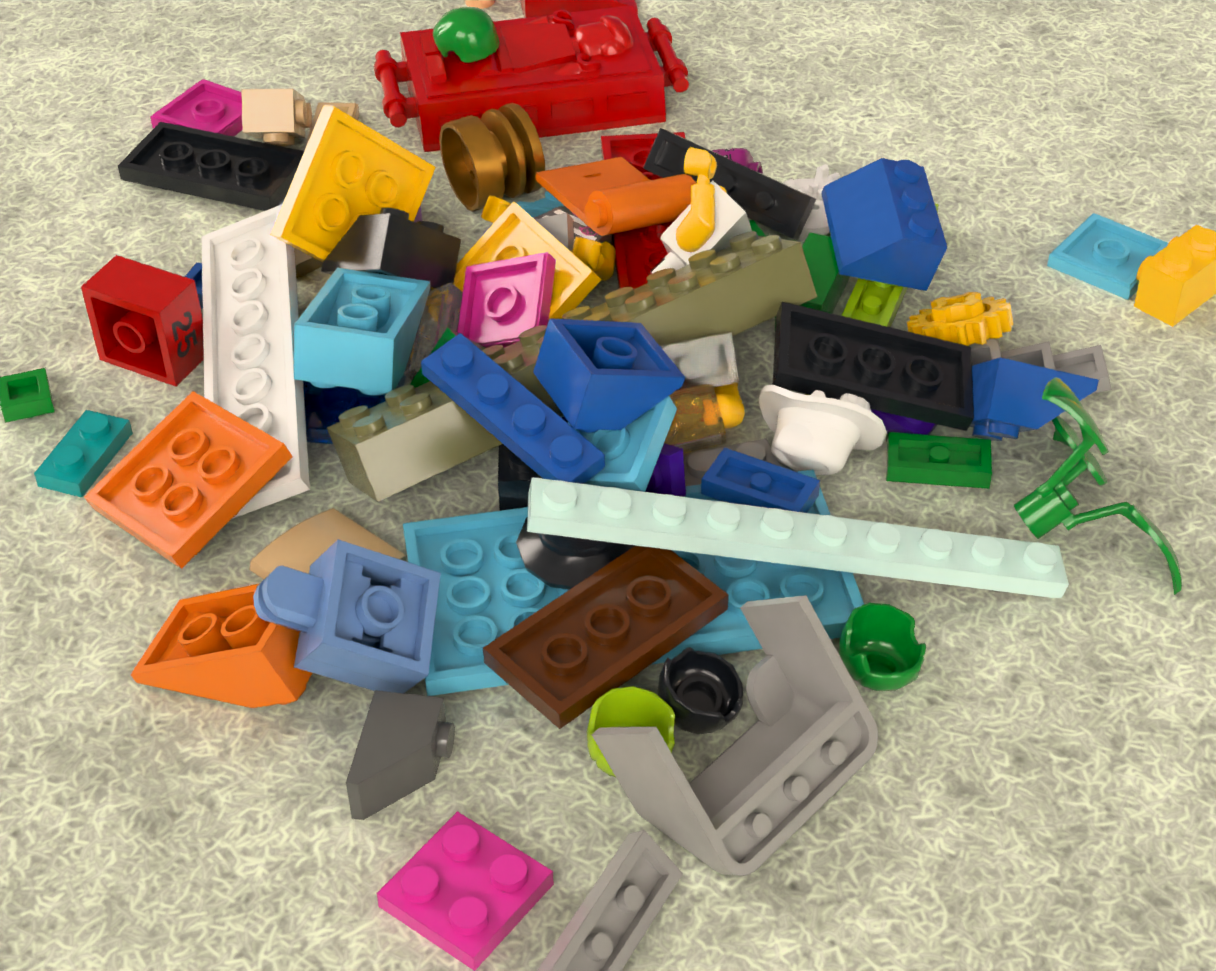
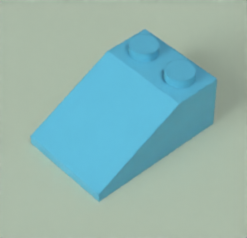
[294,268,430,396]

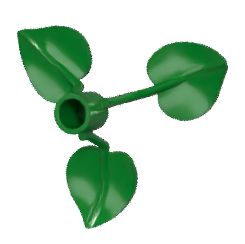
[1014,377,1182,595]

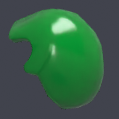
[432,6,500,63]
[839,603,926,691]

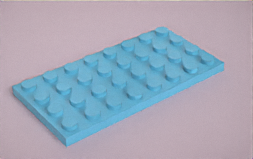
[403,469,864,696]

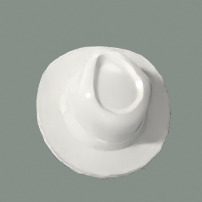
[759,385,887,475]

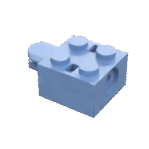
[253,539,441,693]

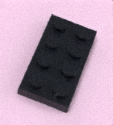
[118,122,305,211]
[772,302,974,431]

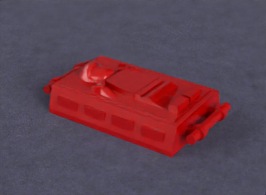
[374,5,689,152]

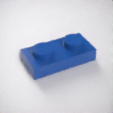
[701,447,820,513]

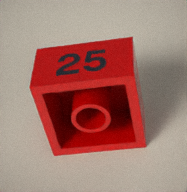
[81,255,204,387]

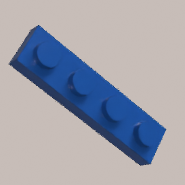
[421,333,605,484]

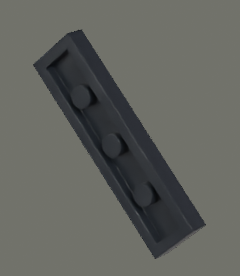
[643,128,816,240]

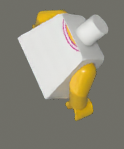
[650,147,752,273]

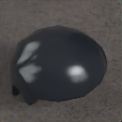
[658,647,743,734]

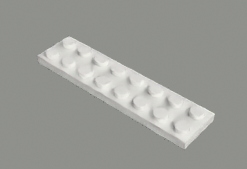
[201,204,310,519]

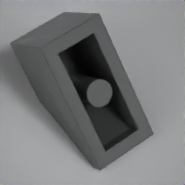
[346,690,455,820]

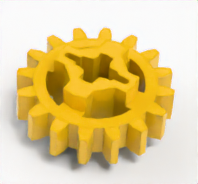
[907,292,1014,346]

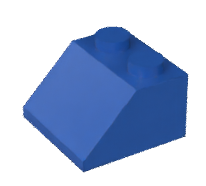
[533,318,685,433]
[969,357,1099,441]

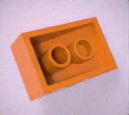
[130,584,312,708]

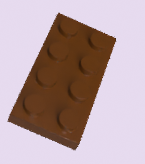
[483,545,729,729]

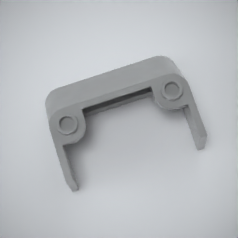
[591,595,878,876]

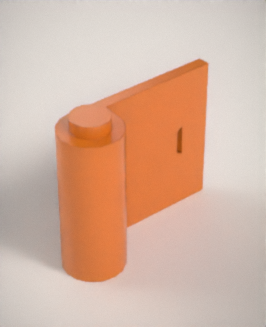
[535,157,696,236]

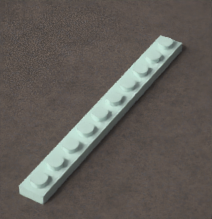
[527,477,1069,598]

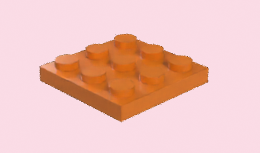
[84,391,293,569]

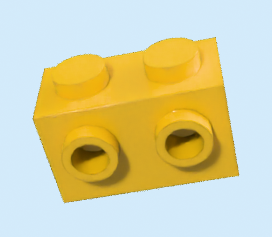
[1134,224,1216,327]

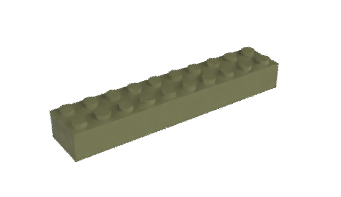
[327,231,817,502]

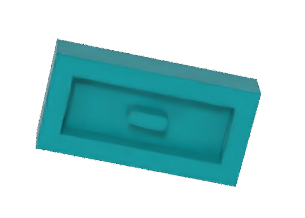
[34,410,133,497]

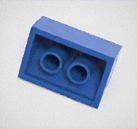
[821,158,947,291]

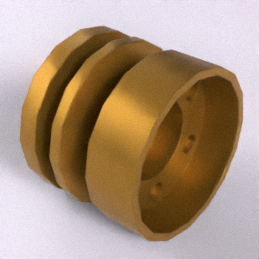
[439,103,545,212]

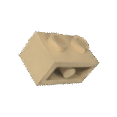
[241,89,312,146]

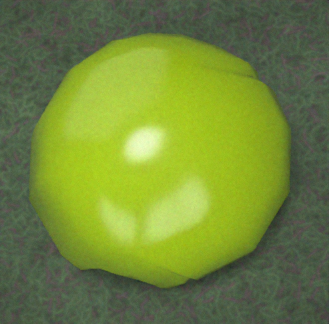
[586,686,675,777]

